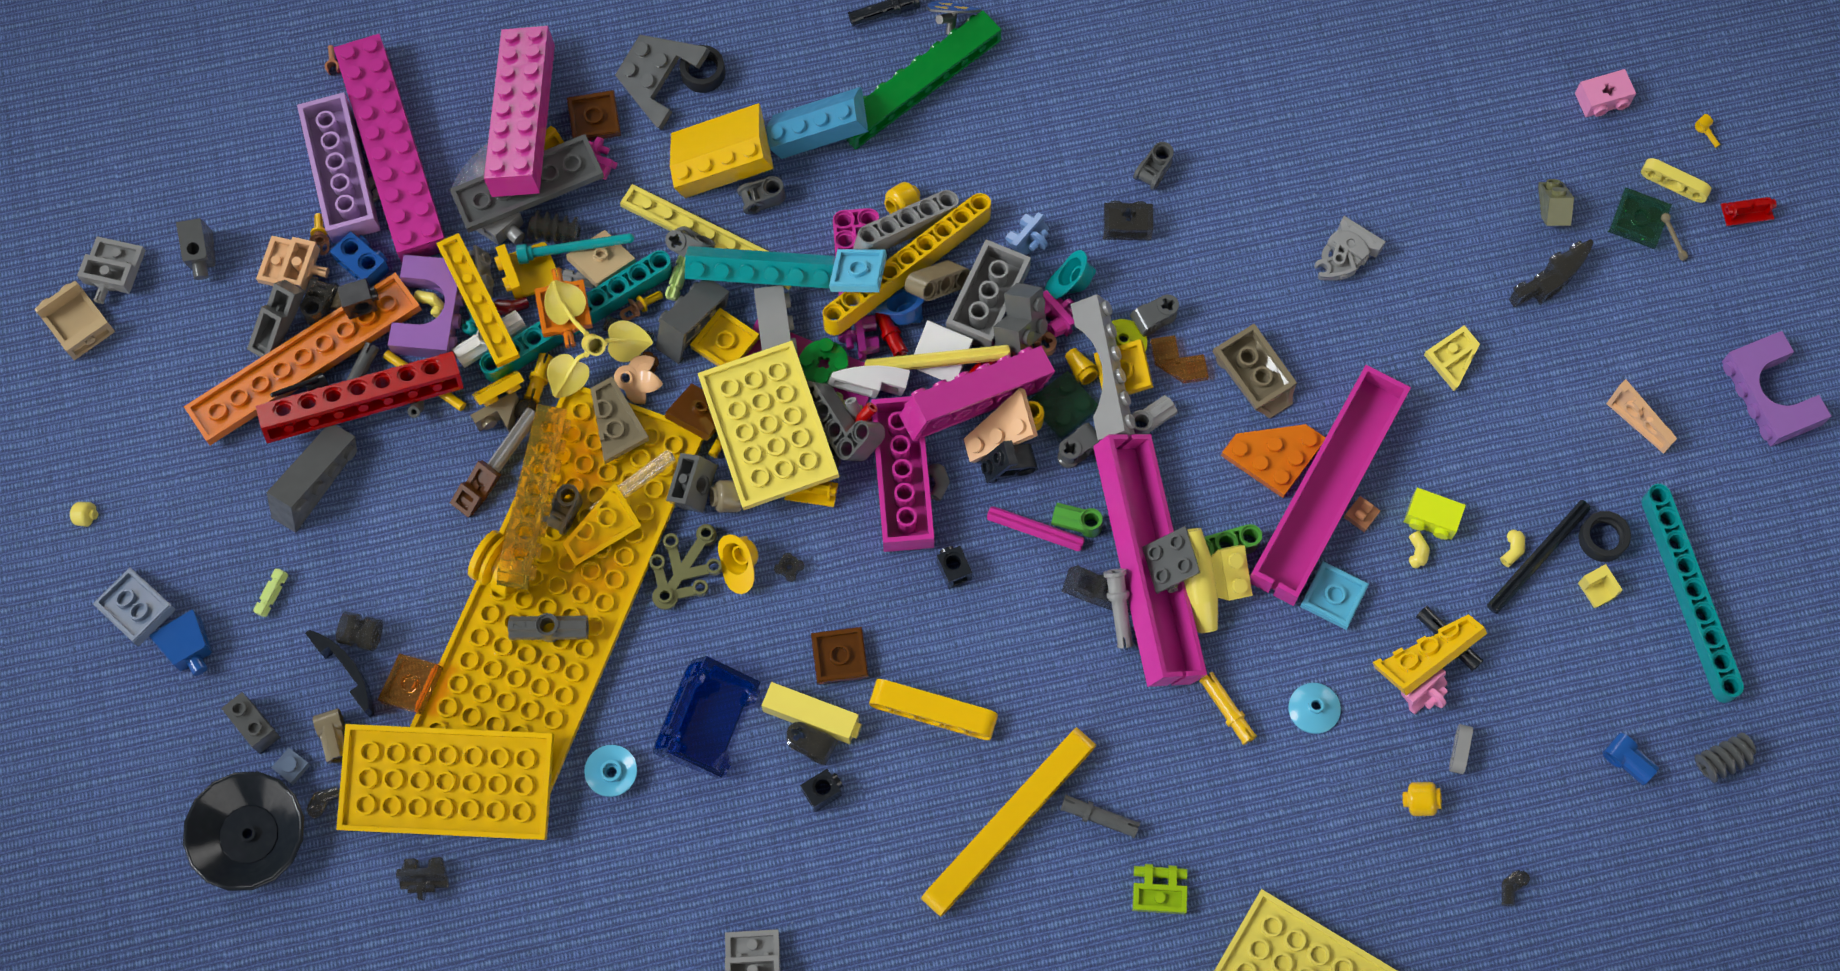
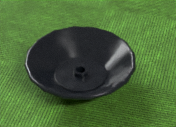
[183,771,304,891]

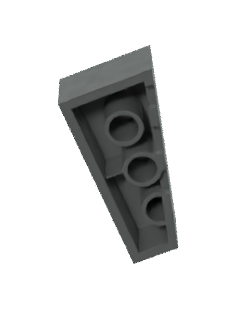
[266,425,357,533]

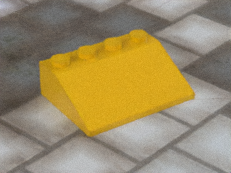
[670,103,774,198]

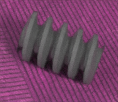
[1694,732,1756,783]

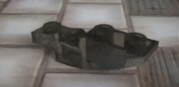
[1509,239,1594,308]

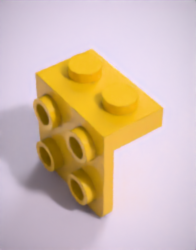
[494,242,558,299]

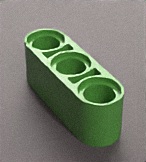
[1205,524,1262,555]

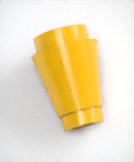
[1065,348,1098,385]

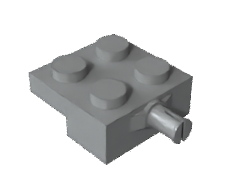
[77,236,146,304]
[725,929,781,971]

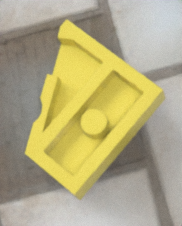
[1424,325,1480,391]

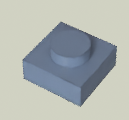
[271,748,310,785]

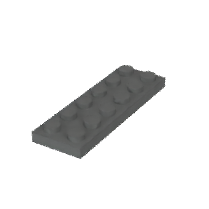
[450,134,605,233]

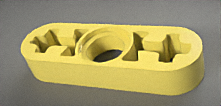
[1641,158,1711,203]

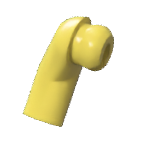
[1409,531,1430,569]

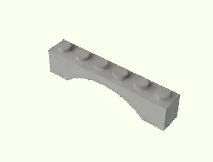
[1071,294,1136,441]

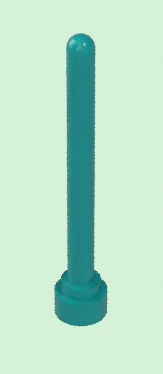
[516,233,634,265]

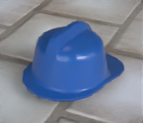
[873,289,924,325]

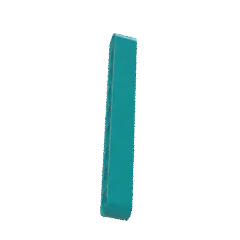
[480,250,673,382]
[1641,484,1744,703]

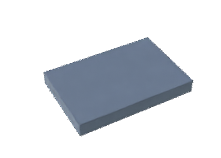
[93,568,176,647]

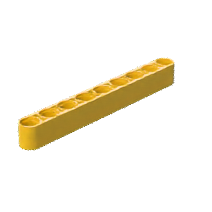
[823,193,991,336]
[921,727,1097,917]

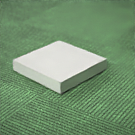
[914,320,974,382]

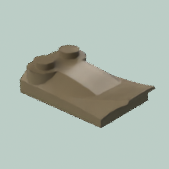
[1212,324,1297,419]

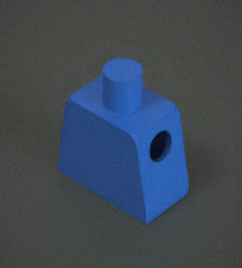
[150,609,212,676]

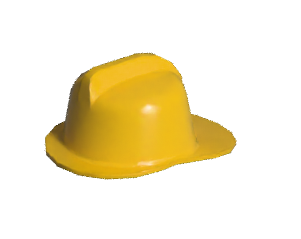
[718,534,759,594]

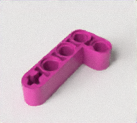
[833,208,879,296]

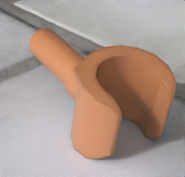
[325,45,341,75]

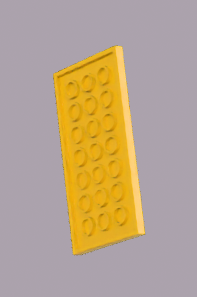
[336,724,554,840]

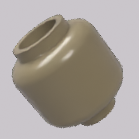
[709,480,742,513]

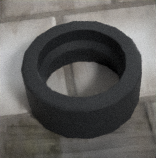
[679,45,726,93]
[1578,511,1631,562]

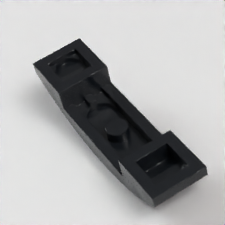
[305,630,374,717]

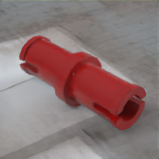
[875,312,908,357]

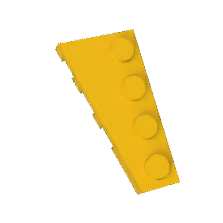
[1372,614,1487,696]

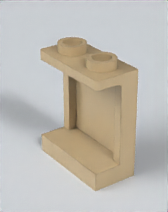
[34,281,115,360]

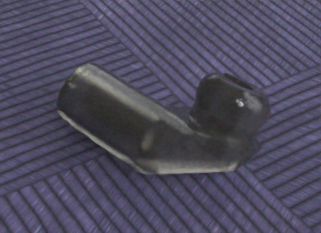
[307,785,340,818]

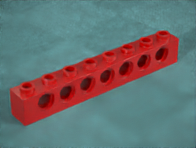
[256,351,464,444]

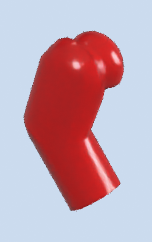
[855,402,878,423]

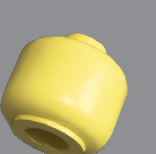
[70,502,98,527]

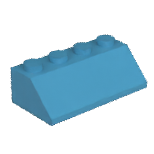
[766,87,868,159]

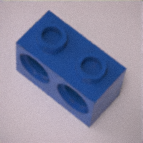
[330,231,390,287]

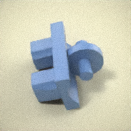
[1005,212,1049,255]

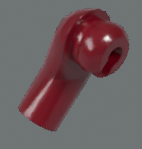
[493,297,529,316]

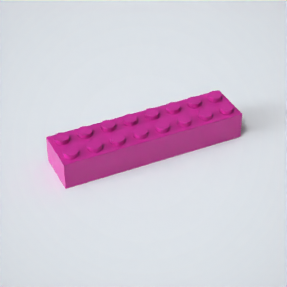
[484,26,555,197]

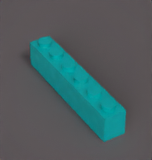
[685,246,835,288]

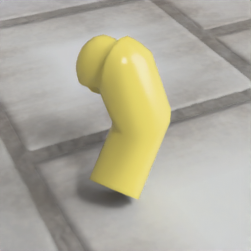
[414,290,445,318]
[1500,529,1525,567]

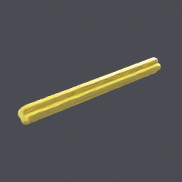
[865,345,1011,370]

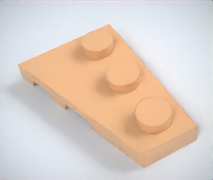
[1606,379,1677,454]
[964,388,1038,463]

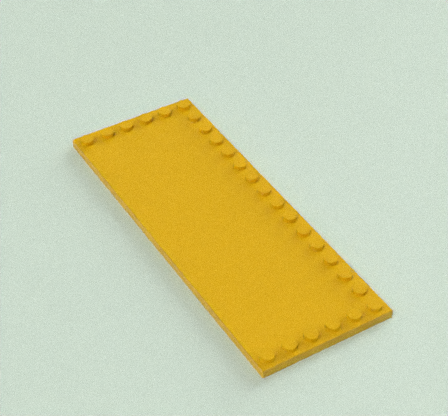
[410,387,704,794]

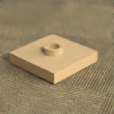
[566,230,636,287]

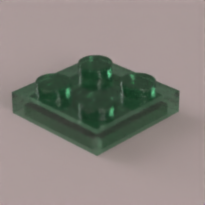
[1608,187,1672,249]
[1029,370,1098,439]

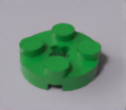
[799,338,848,384]

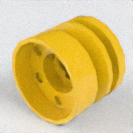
[468,530,535,598]

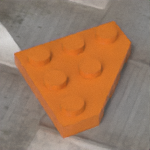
[1221,424,1326,498]

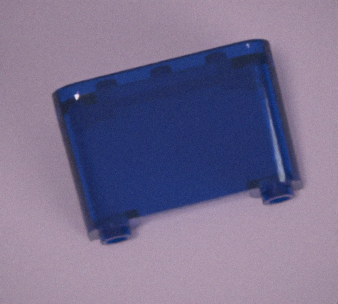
[653,656,761,778]

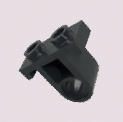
[980,440,1038,483]

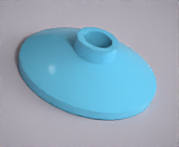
[1288,683,1341,734]
[584,745,637,797]

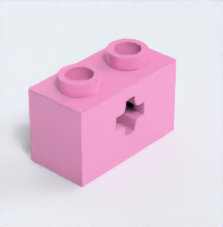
[1575,69,1636,117]

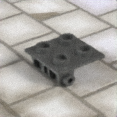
[1142,526,1201,594]

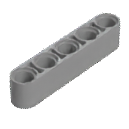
[854,190,959,250]

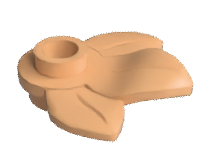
[614,355,663,404]

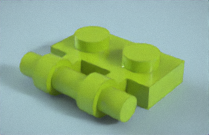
[1132,864,1187,914]

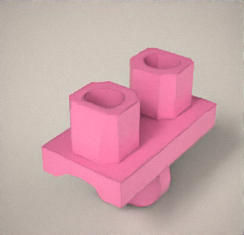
[1401,669,1448,714]

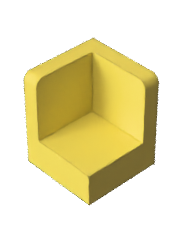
[1578,564,1622,608]

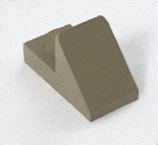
[470,392,521,432]

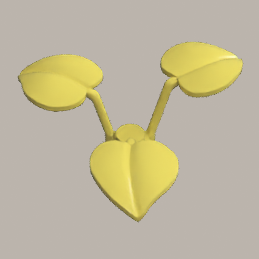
[544,280,653,398]

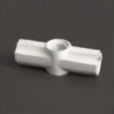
[452,310,527,368]

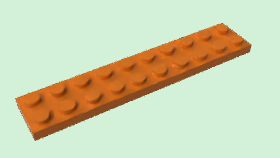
[184,272,422,445]

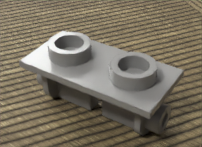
[468,245,494,298]

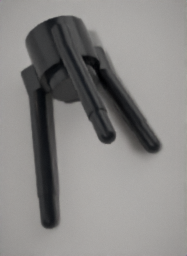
[270,372,329,397]

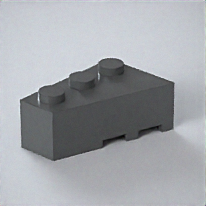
[656,280,729,364]

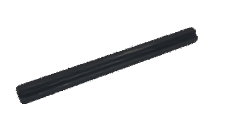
[1487,500,1591,614]

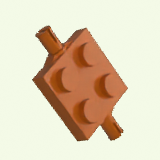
[534,268,593,348]

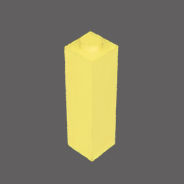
[761,682,862,744]

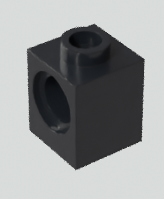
[337,278,379,320]
[937,546,972,589]
[800,769,843,812]

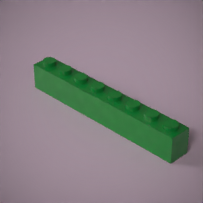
[846,10,1001,150]

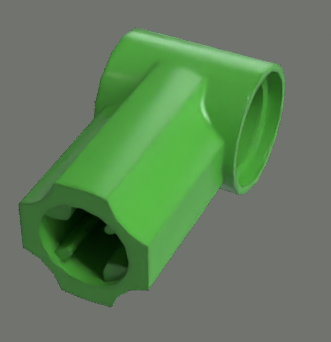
[1051,503,1102,538]

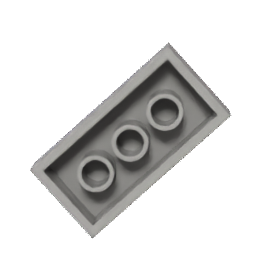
[946,239,1031,348]

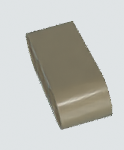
[905,260,970,301]

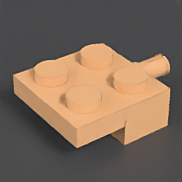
[256,236,329,292]

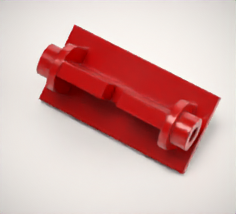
[1720,197,1777,226]

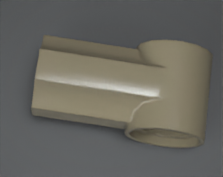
[313,708,345,764]

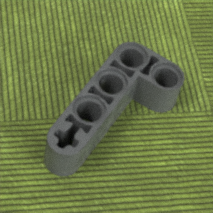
[807,381,885,462]

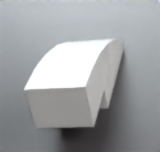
[828,365,910,398]

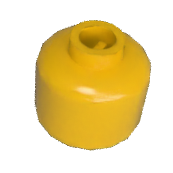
[884,182,920,214]
[1403,782,1442,816]

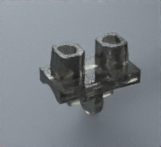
[396,857,449,901]

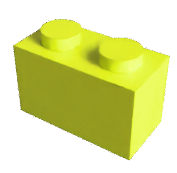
[1403,488,1466,540]

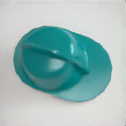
[1045,250,1096,299]

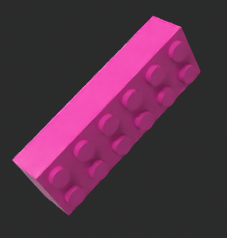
[899,346,1055,441]
[871,396,934,552]

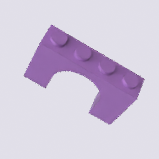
[388,255,465,358]
[1722,331,1831,447]

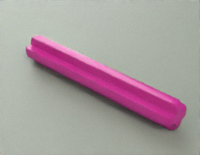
[987,506,1084,551]

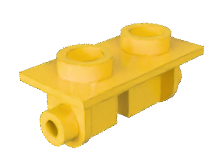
[784,481,838,507]

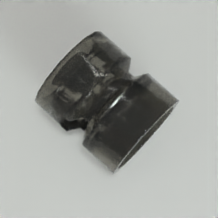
[336,611,383,652]

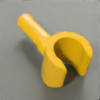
[1695,114,1720,148]

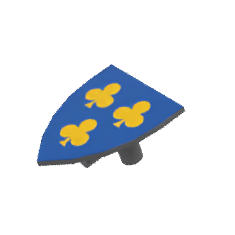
[927,0,982,35]

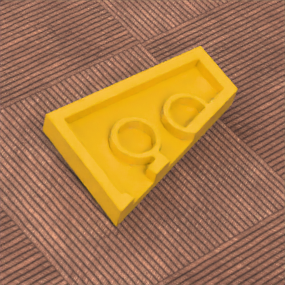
[562,483,641,566]

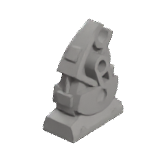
[1314,216,1386,280]

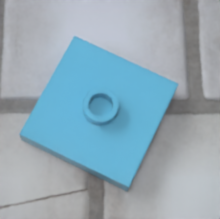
[829,249,887,292]
[1300,561,1369,630]

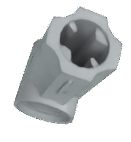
[1132,395,1178,434]

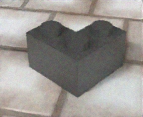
[993,283,1048,353]

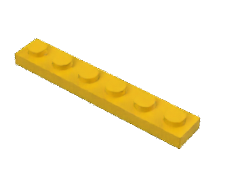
[436,233,520,368]

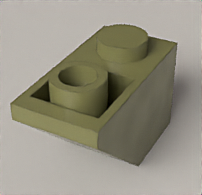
[1538,179,1574,226]

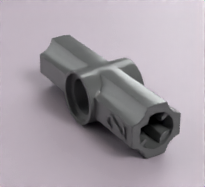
[508,613,589,642]

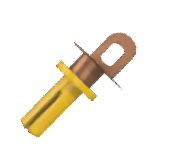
[309,213,329,255]
[620,291,663,321]

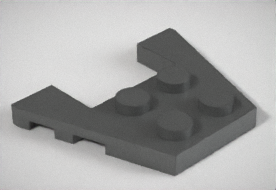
[615,35,710,130]

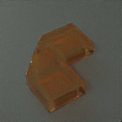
[1150,335,1209,384]

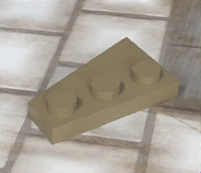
[590,376,649,464]

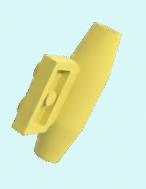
[1184,528,1253,633]

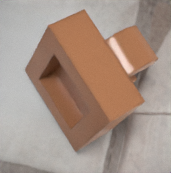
[1344,496,1380,532]

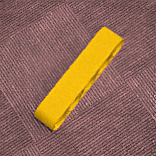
[869,679,998,740]

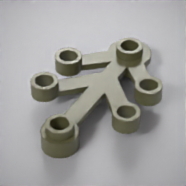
[649,524,722,610]

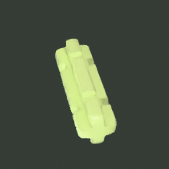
[665,255,685,301]
[253,569,288,617]

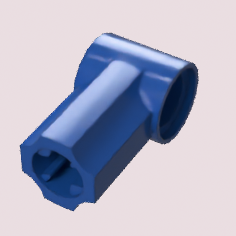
[1603,733,1659,786]

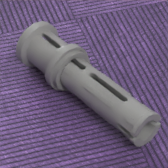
[1103,568,1134,648]

